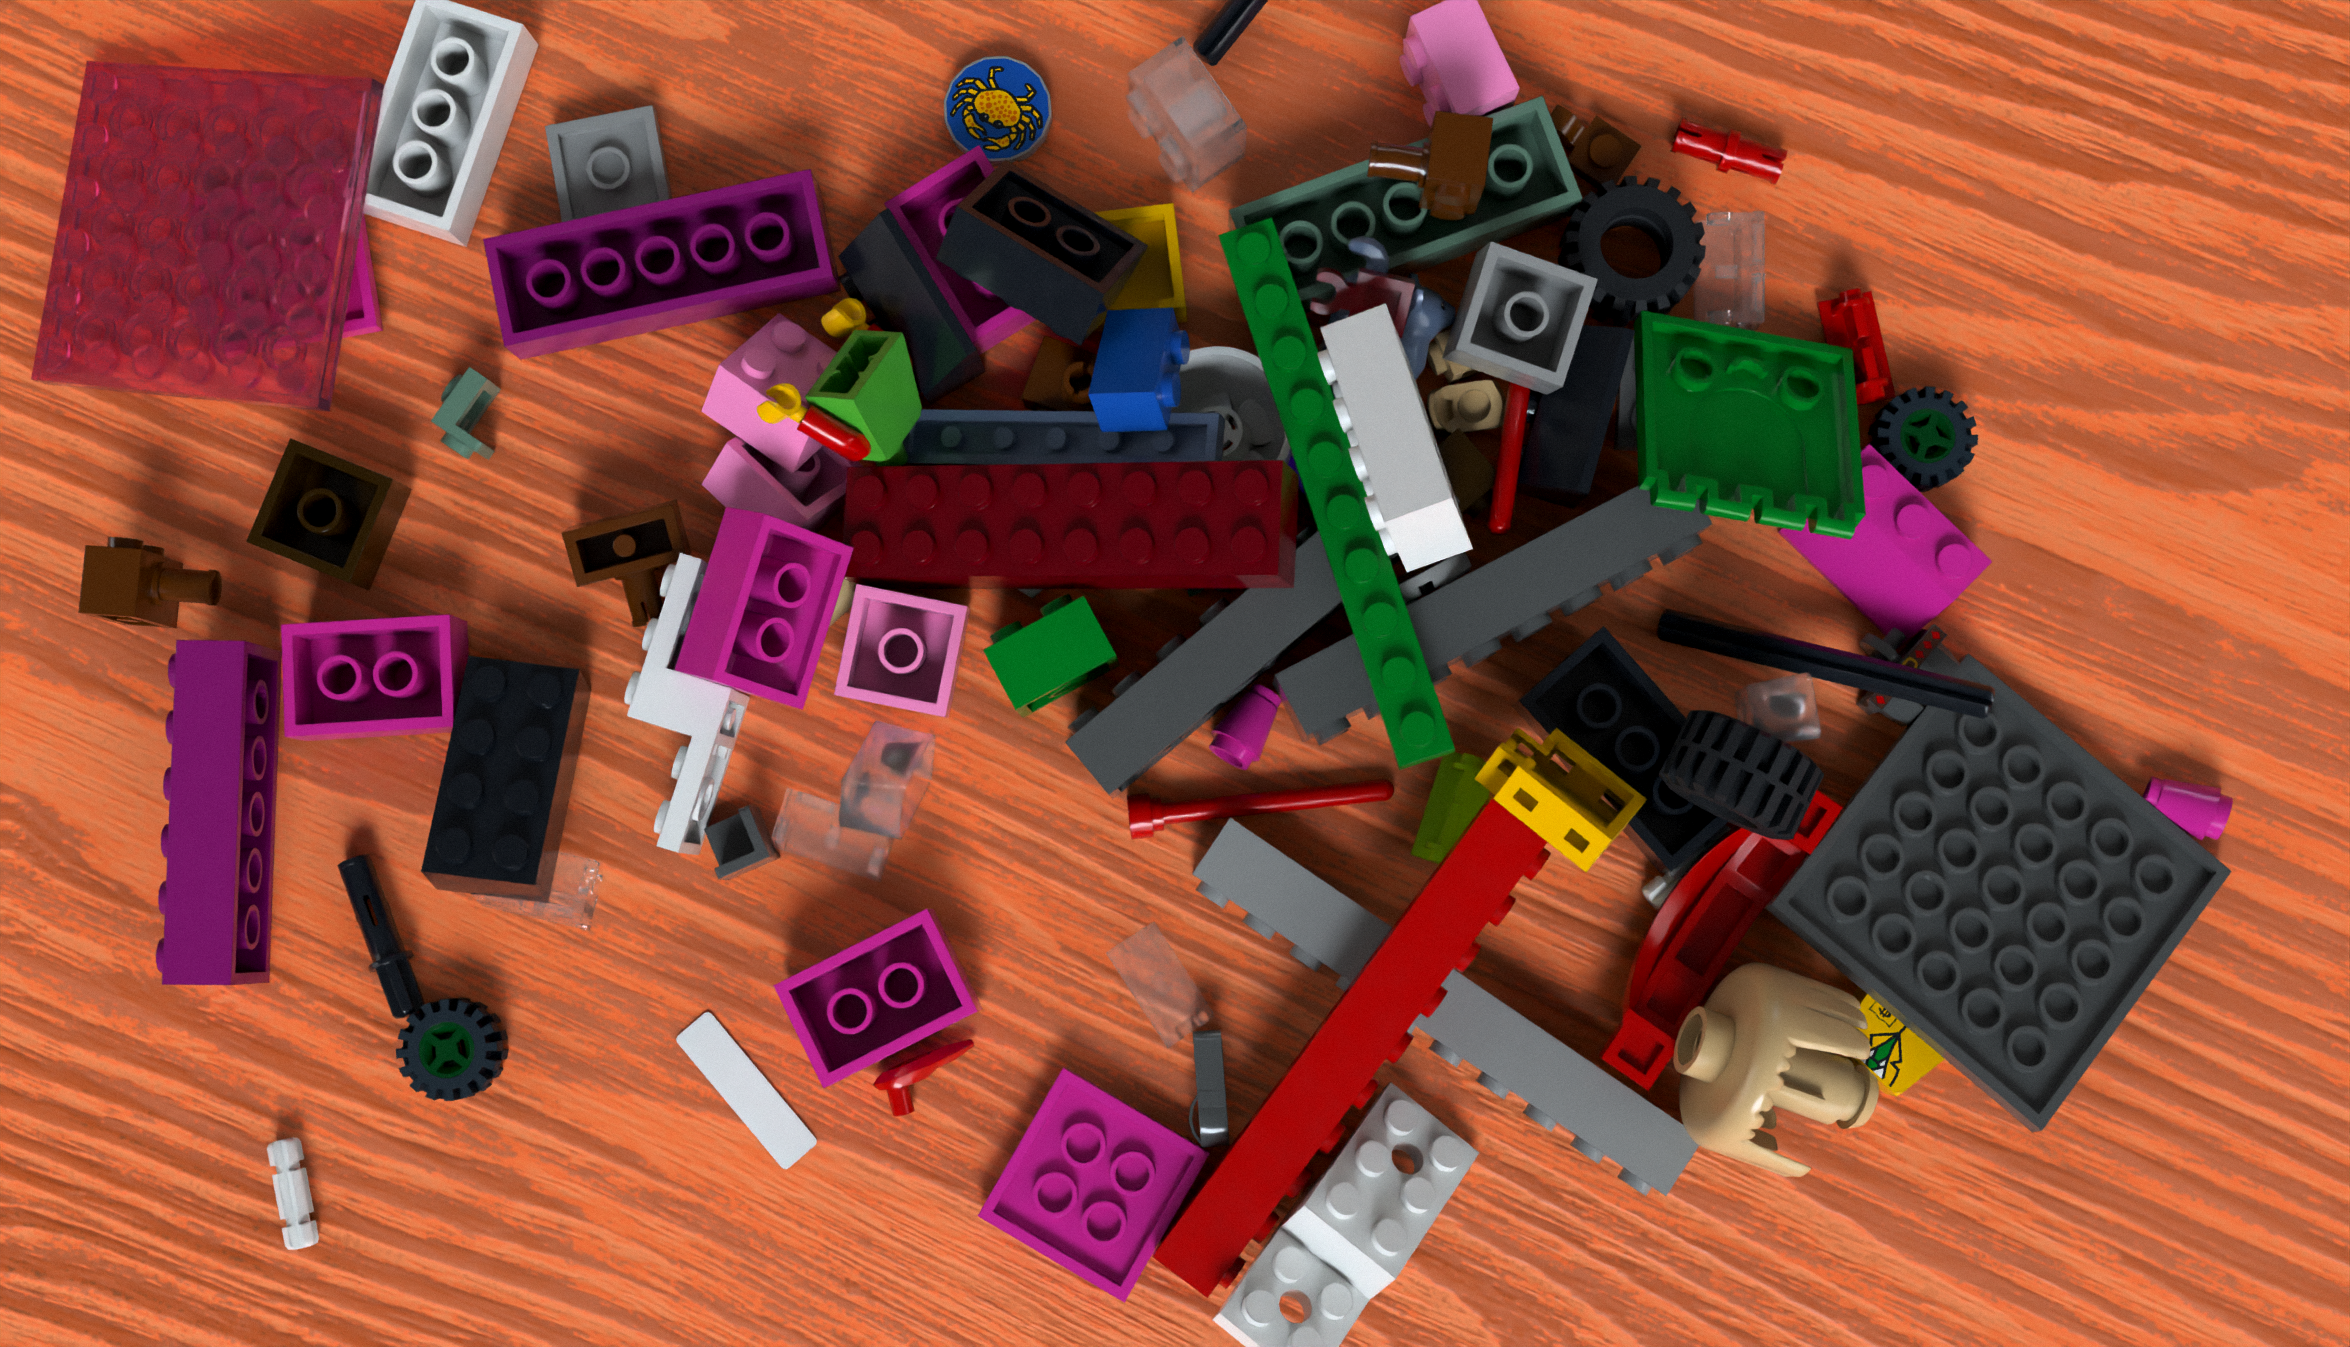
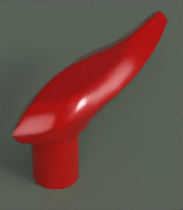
[873,1039,975,1117]

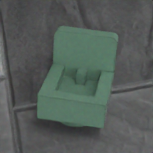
[431,367,501,460]

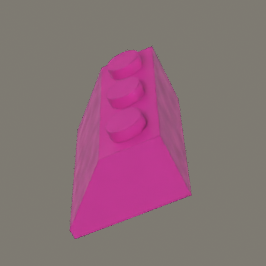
[1778,444,1992,648]
[675,507,853,710]

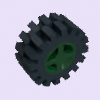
[1867,386,1978,492]
[396,998,508,1101]

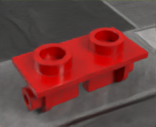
[1817,288,1896,406]

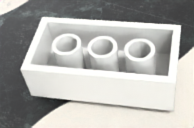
[344,0,539,247]
[1317,303,1473,572]

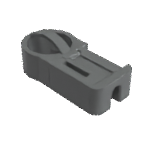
[1189,1029,1230,1148]

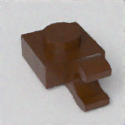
[1550,104,1641,189]

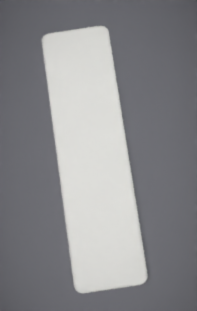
[676,1012,817,1169]

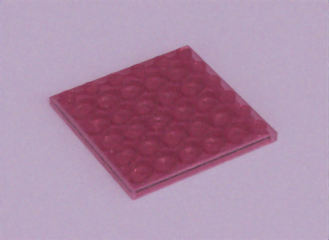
[31,61,384,412]

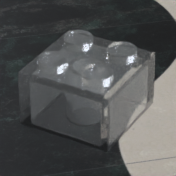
[1125,36,1247,193]

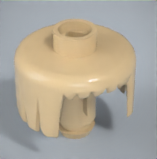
[1673,962,1879,1177]

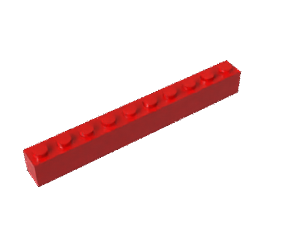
[1152,793,1551,1298]

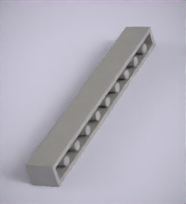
[1192,818,1699,1196]

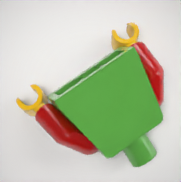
[756,298,922,466]

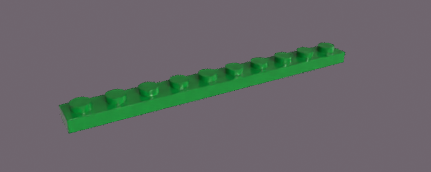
[1218,217,1455,770]

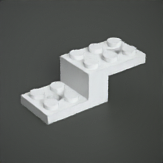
[624,553,750,855]
[1212,1082,1479,1347]

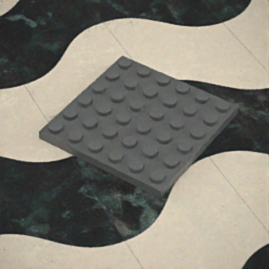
[1765,653,2232,1133]

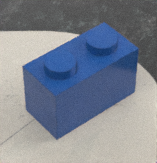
[1088,307,1190,432]

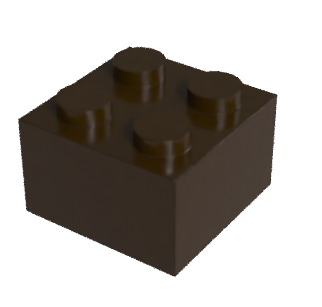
[246,438,412,590]

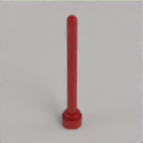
[1488,382,1530,536]
[1127,779,1394,840]

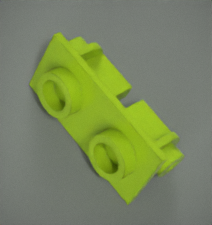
[1410,752,1490,864]

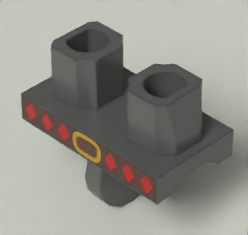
[1856,624,1961,727]

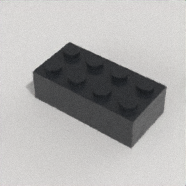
[1512,626,1728,873]
[421,656,591,903]

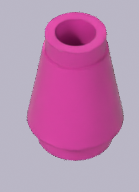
[1209,684,1282,770]
[2143,776,2233,840]

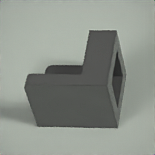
[704,805,780,880]

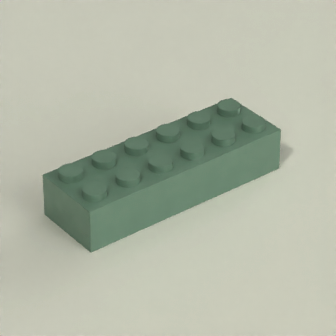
[1228,96,1582,313]

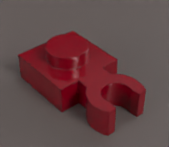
[1310,267,1415,339]

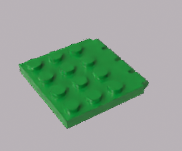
[1634,310,1866,539]

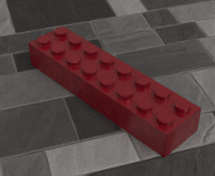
[842,460,1299,589]

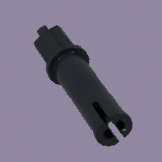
[337,854,425,1019]

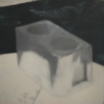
[1734,672,1821,745]
[839,720,935,840]

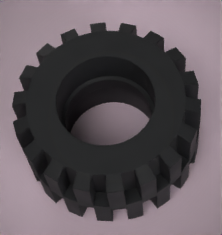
[1558,176,1706,327]
[1659,710,1824,840]

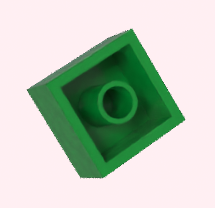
[983,594,1120,718]

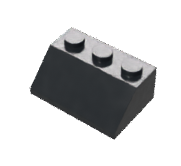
[936,160,1148,346]
[838,208,986,405]
[1516,325,1635,509]

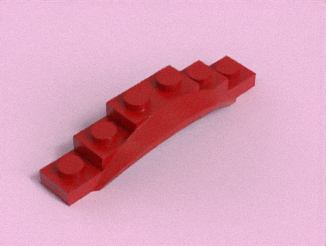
[1598,790,1843,1091]

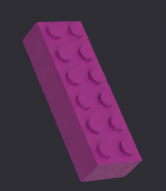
[483,169,841,360]
[156,640,282,985]

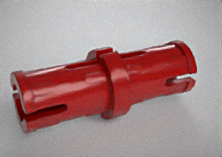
[1670,117,1787,185]

